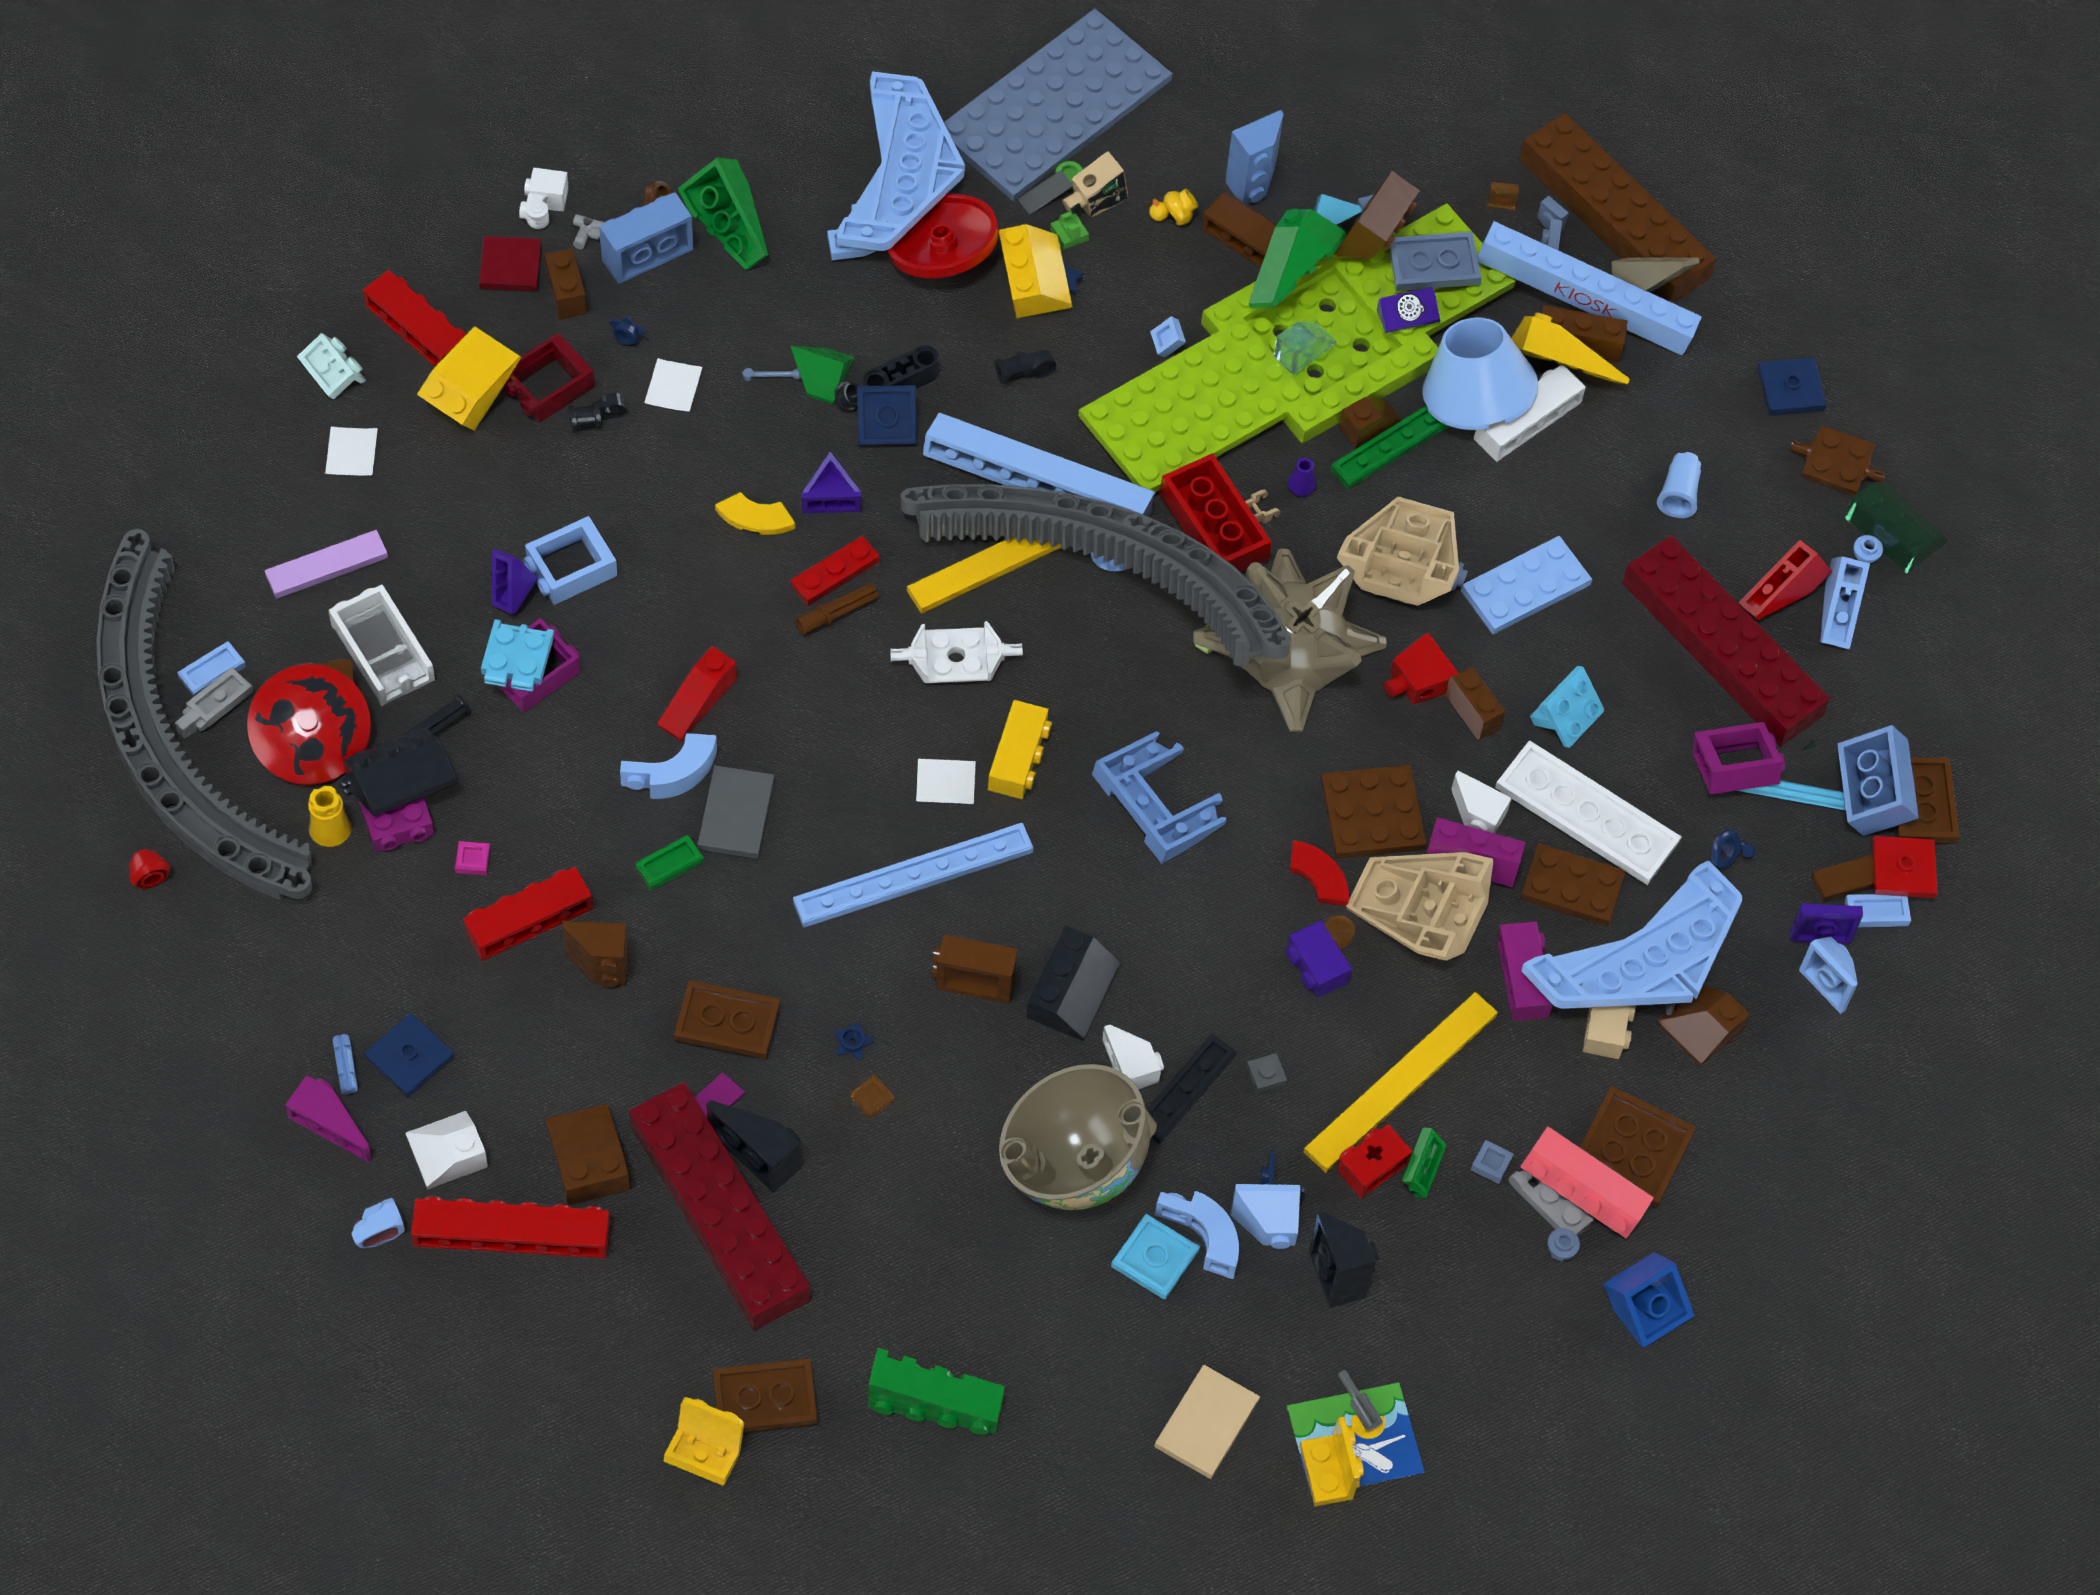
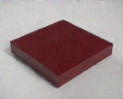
[479,236,542,291]

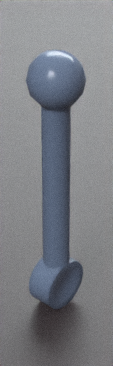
[742,368,801,381]

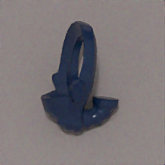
[1711,828,1756,868]

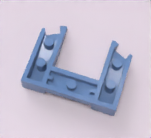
[1092,731,1226,864]

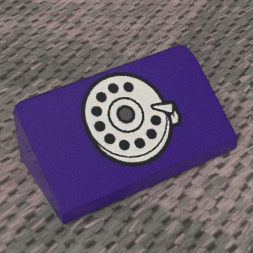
[1377,287,1440,333]

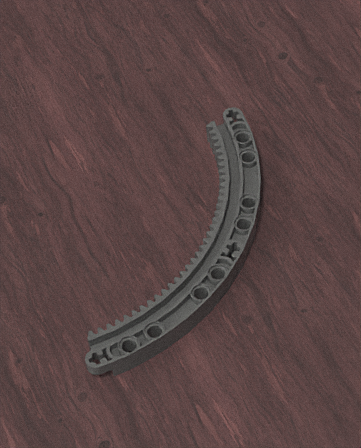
[901,484,1290,667]
[96,529,313,900]

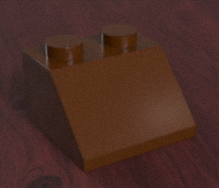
[562,921,628,987]

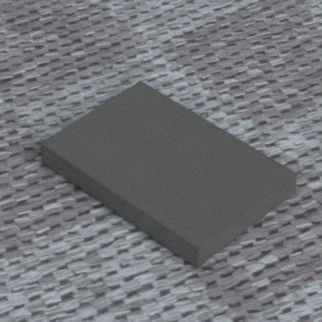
[698,765,774,859]

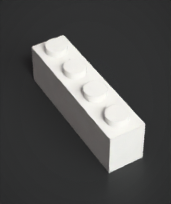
[1474,364,1586,462]

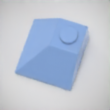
[1799,937,1858,1014]
[1231,1184,1300,1249]

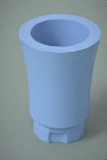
[1657,452,1701,518]

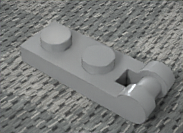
[1509,1169,1594,1236]

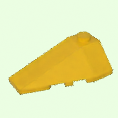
[1511,313,1629,384]

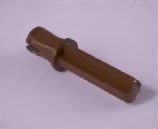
[795,583,879,635]

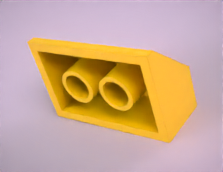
[999,224,1072,319]

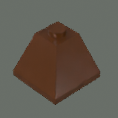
[1656,986,1750,1066]

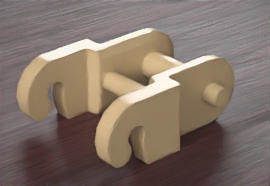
[1245,489,1281,524]

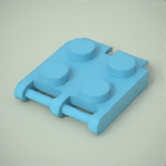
[481,619,555,692]

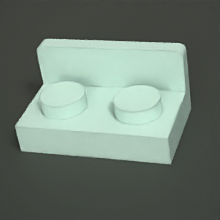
[297,333,366,400]

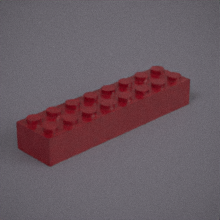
[1622,535,1831,747]
[629,1082,810,1331]

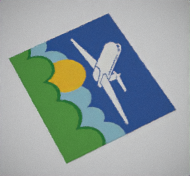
[1287,1383,1425,1496]

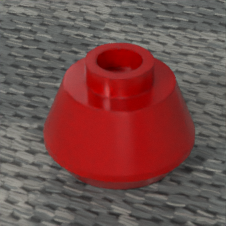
[129,849,170,889]

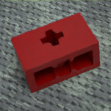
[1337,1124,1413,1199]

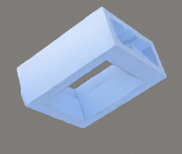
[523,516,617,605]

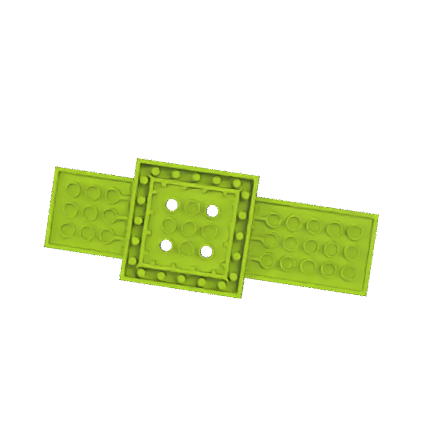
[1078,203,1515,492]

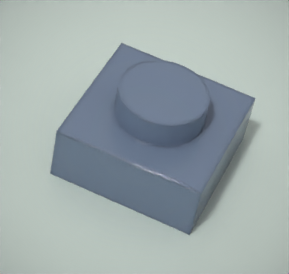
[1537,196,1569,232]
[1471,1140,1514,1184]

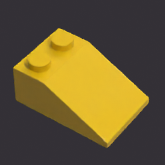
[417,326,522,431]

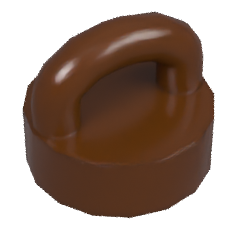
[643,181,672,206]

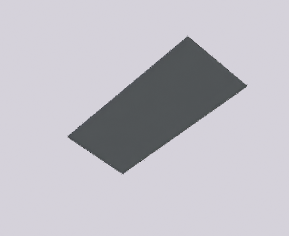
[1018,170,1073,215]

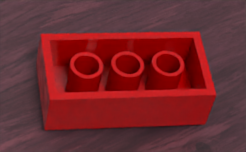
[1160,453,1272,573]

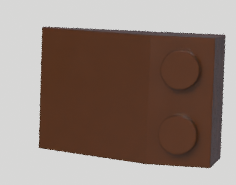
[545,1104,630,1206]

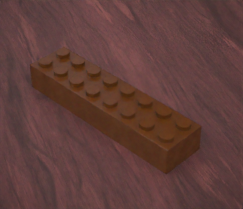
[1519,113,1716,304]

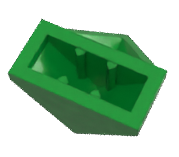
[790,345,854,405]

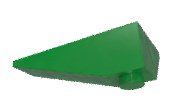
[677,158,768,270]
[1248,208,1347,308]

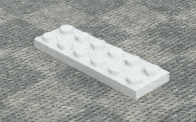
[1495,740,1681,885]

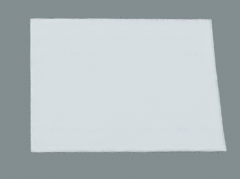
[644,358,702,411]
[325,427,378,476]
[916,759,976,804]

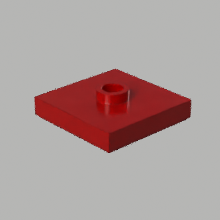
[1872,836,1937,898]

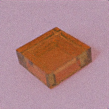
[1487,182,1519,210]
[850,1075,895,1119]

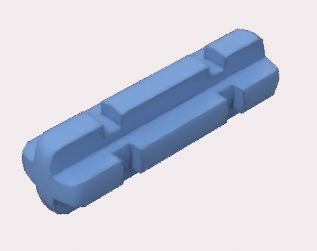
[332,1034,358,1095]

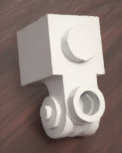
[519,168,568,229]

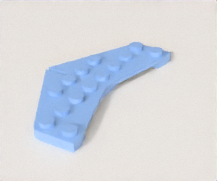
[837,72,965,251]
[1521,860,1742,1009]

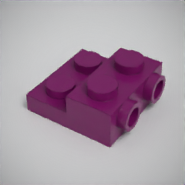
[358,797,434,852]

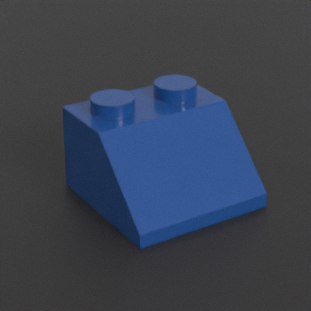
[1604,1252,1695,1348]

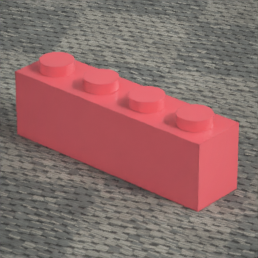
[1520,1126,1654,1239]

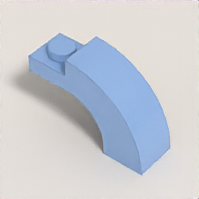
[620,733,717,799]
[1155,1191,1239,1279]

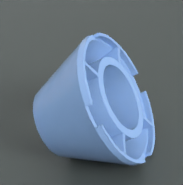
[1422,318,1538,430]

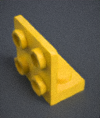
[1299,1416,1364,1506]

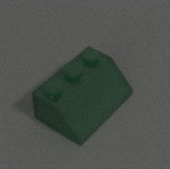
[1845,482,1948,574]

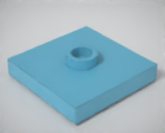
[1111,1214,1200,1300]

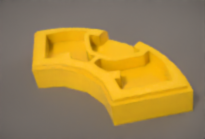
[715,492,795,535]

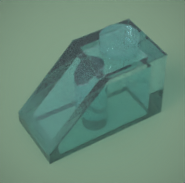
[1274,321,1336,374]

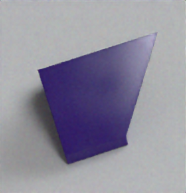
[802,452,861,514]
[492,549,539,614]

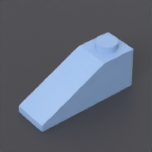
[1820,556,1870,650]

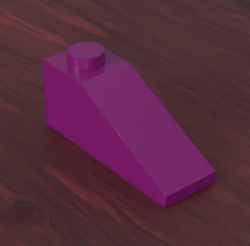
[285,1075,372,1163]

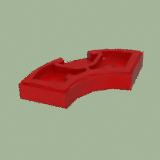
[1290,840,1349,906]

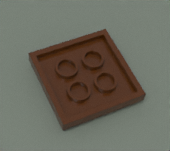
[1320,765,1426,859]
[1579,1086,1697,1208]

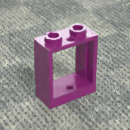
[497,618,580,713]
[1692,722,1785,795]

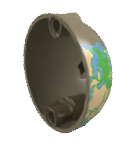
[999,1064,1157,1210]

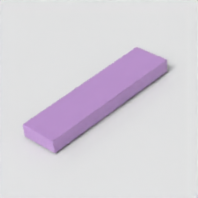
[264,530,388,599]

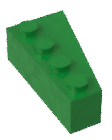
[868,1348,1005,1435]

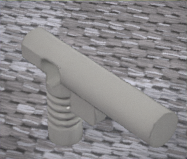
[573,214,604,249]

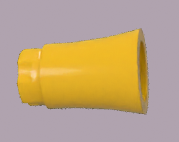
[308,785,352,847]

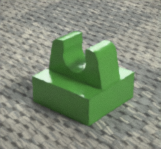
[1050,211,1089,251]

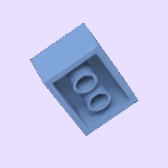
[599,192,693,284]
[1837,725,1919,836]

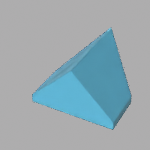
[1314,194,1362,225]

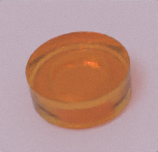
[1325,915,1355,948]

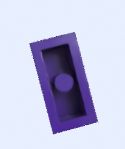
[1285,920,1352,998]

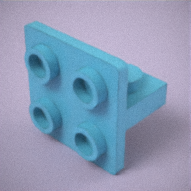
[1530,666,1604,748]

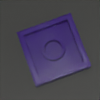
[1789,904,1863,944]

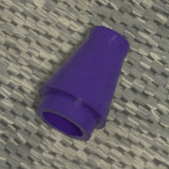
[1287,458,1316,497]

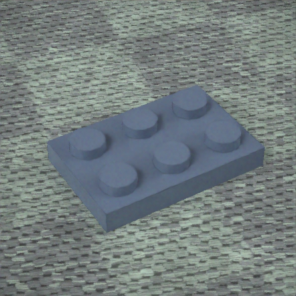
[1388,232,1481,291]

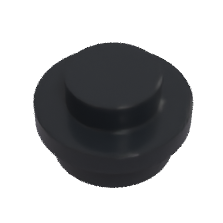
[835,382,858,411]

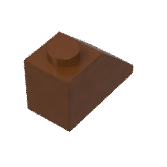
[1339,397,1402,449]

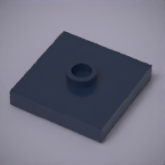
[1757,358,1826,415]
[857,385,917,445]
[364,1013,454,1098]

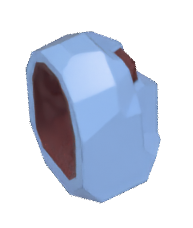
[352,1198,405,1249]

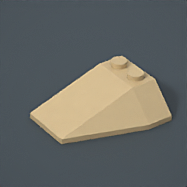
[1337,497,1459,606]
[1346,852,1493,961]

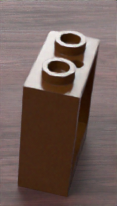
[932,934,1018,1004]

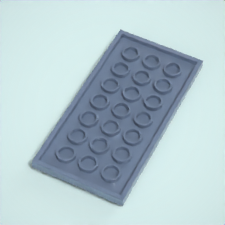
[944,9,1173,202]

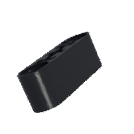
[863,345,939,389]

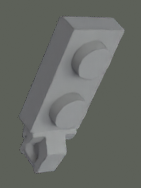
[175,668,254,739]

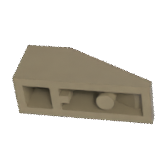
[1611,257,1699,292]

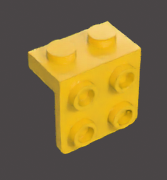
[664,1397,744,1486]

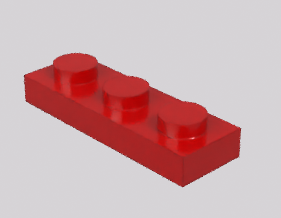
[791,535,880,606]

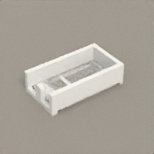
[329,585,435,706]

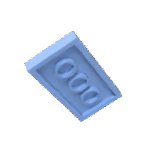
[1461,536,1592,635]

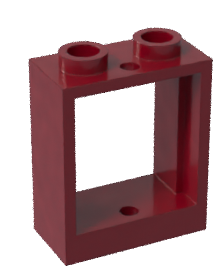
[503,333,595,423]

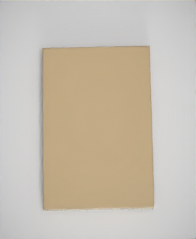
[1154,1365,1260,1479]

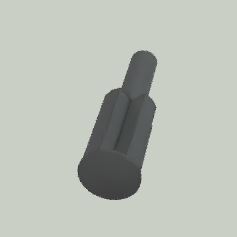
[1338,1370,1383,1432]

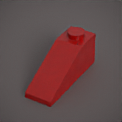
[1738,540,1832,620]
[657,646,737,742]

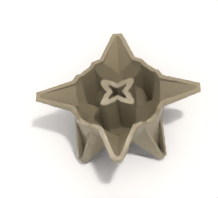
[1193,549,1387,732]

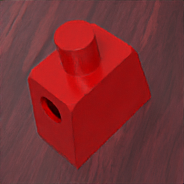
[1383,633,1458,704]

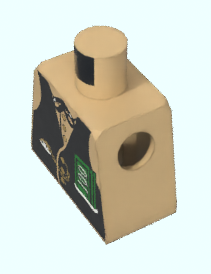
[1062,151,1128,217]

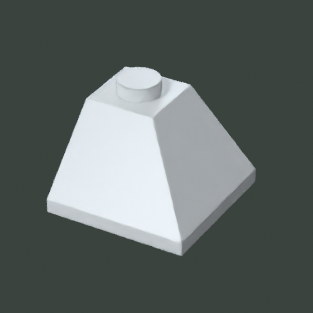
[406,1111,488,1189]

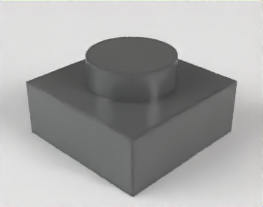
[1246,1053,1287,1094]

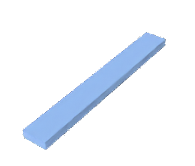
[793,822,1034,928]

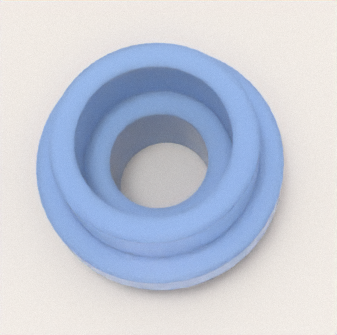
[1853,535,1883,563]

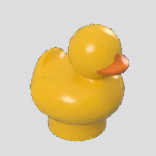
[1149,188,1198,225]

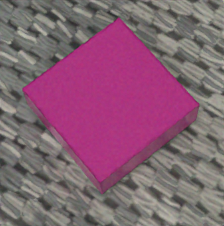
[455,841,490,876]

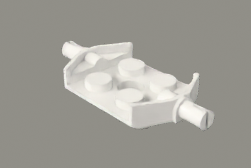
[890,621,1023,683]

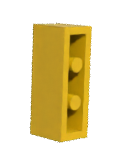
[988,700,1052,799]

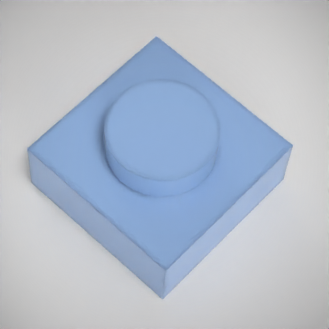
[1150,316,1186,358]

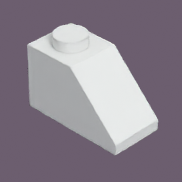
[1451,771,1512,833]
[1102,1025,1164,1089]

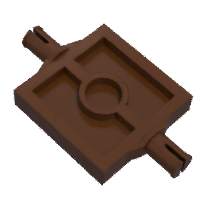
[1790,425,1887,497]

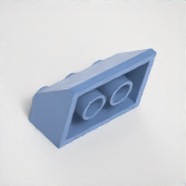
[1225,110,1283,205]

